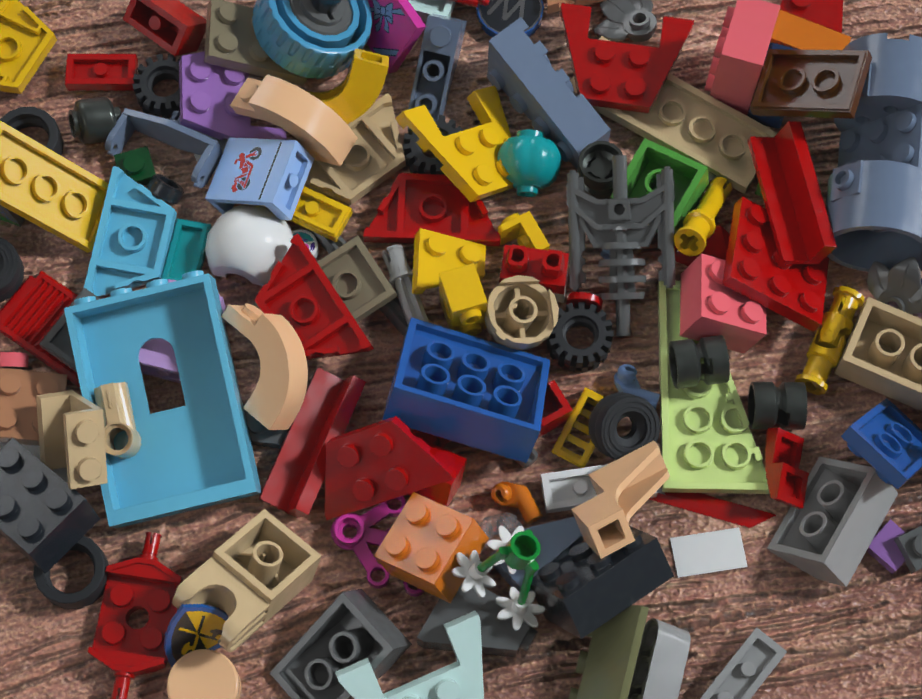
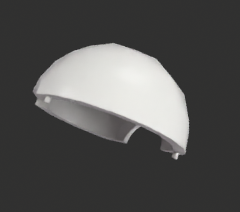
[205,205,293,286]

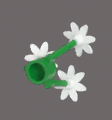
[452,526,545,631]

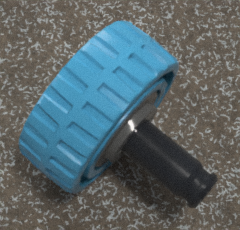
[252,0,372,79]

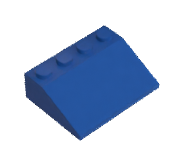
[382,317,550,463]

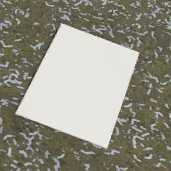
[670,527,748,578]

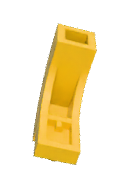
[307,49,389,124]

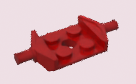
[88,532,184,699]

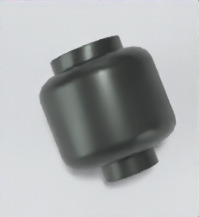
[68,97,121,144]

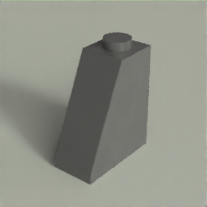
[417,584,538,657]

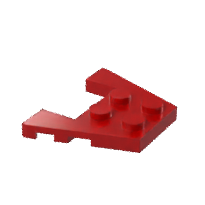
[560,3,694,113]

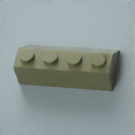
[568,605,649,699]

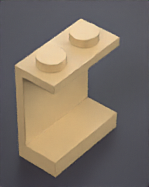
[36,390,108,490]

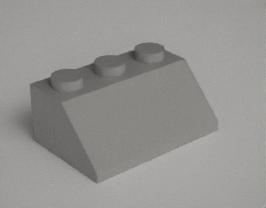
[767,456,898,587]

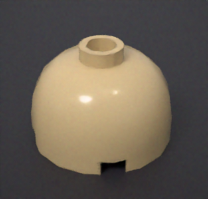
[484,275,559,351]

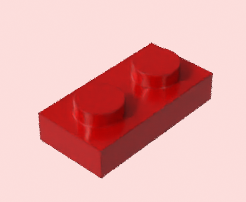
[65,54,138,91]

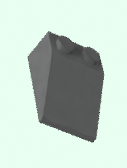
[270,589,412,699]

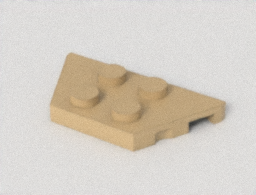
[304,93,406,205]

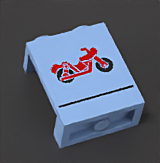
[205,137,314,220]

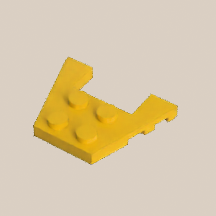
[0,0,57,94]
[395,85,513,202]

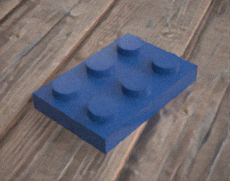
[841,398,922,490]

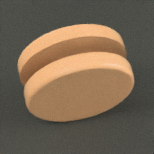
[167,649,242,699]

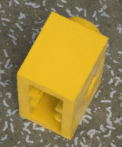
[439,263,488,336]

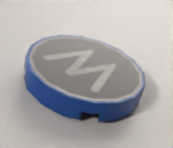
[476,0,544,37]

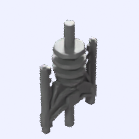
[566,155,676,336]

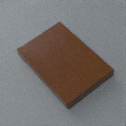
[750,49,872,119]

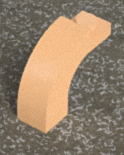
[230,75,358,166]
[221,303,308,430]

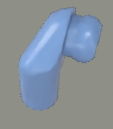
[614,364,660,410]

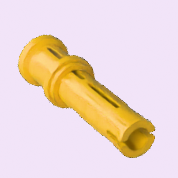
[674,177,732,256]

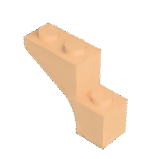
[571,441,670,559]

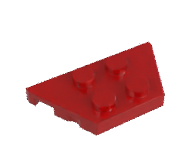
[363,173,500,247]
[254,233,374,360]
[325,416,457,520]

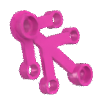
[331,496,425,597]

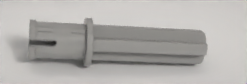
[381,244,429,324]

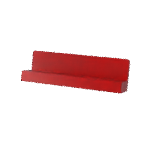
[747,121,837,264]
[259,368,366,518]

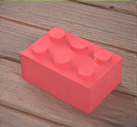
[704,0,781,116]

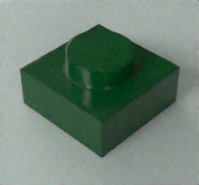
[114,146,156,186]

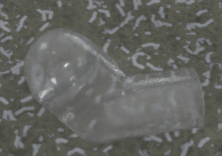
[479,512,522,552]

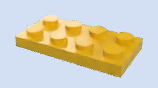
[0,121,109,253]

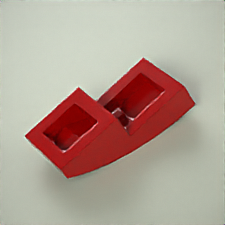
[765,427,809,509]

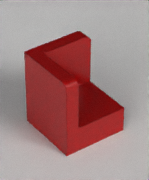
[538,380,573,438]

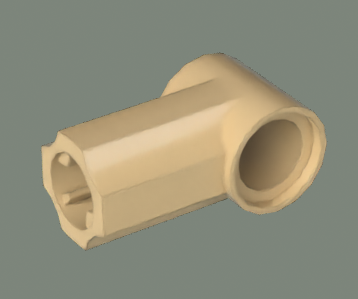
[94,382,141,459]

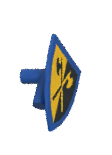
[164,604,229,667]

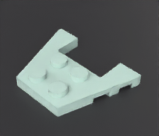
[335,611,484,699]

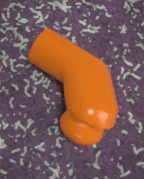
[491,481,543,525]

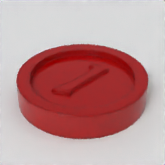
[566,292,603,312]

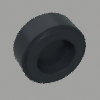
[147,174,184,204]

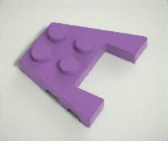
[179,51,287,141]

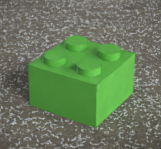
[611,138,709,235]

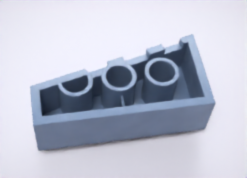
[487,17,611,169]

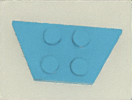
[84,166,177,298]

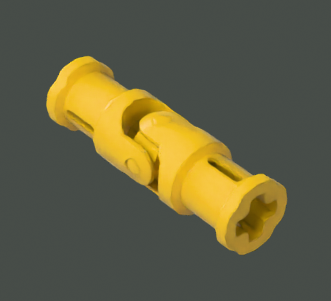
[795,286,865,395]

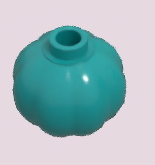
[497,129,561,197]

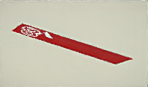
[649,486,777,528]

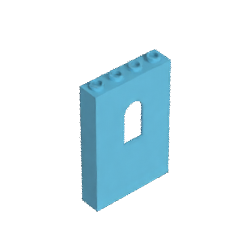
[64,270,262,528]

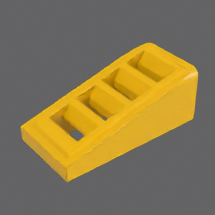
[551,387,604,468]

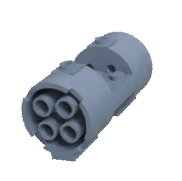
[826,33,922,272]

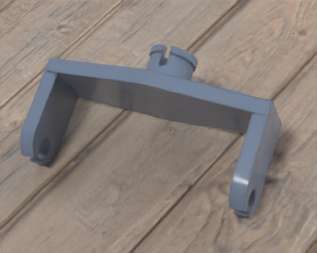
[105,108,223,188]

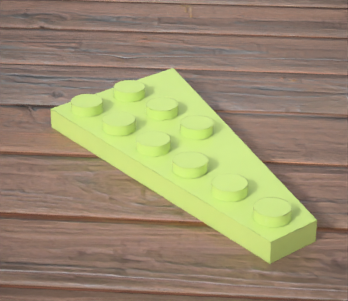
[657,280,770,494]

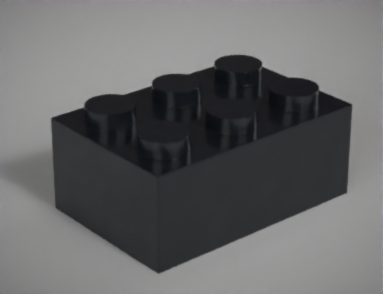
[0,438,100,574]
[530,526,674,639]

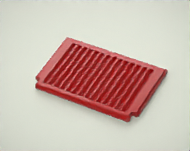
[0,271,80,388]

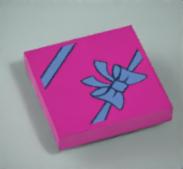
[366,0,426,74]

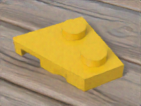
[412,228,486,295]

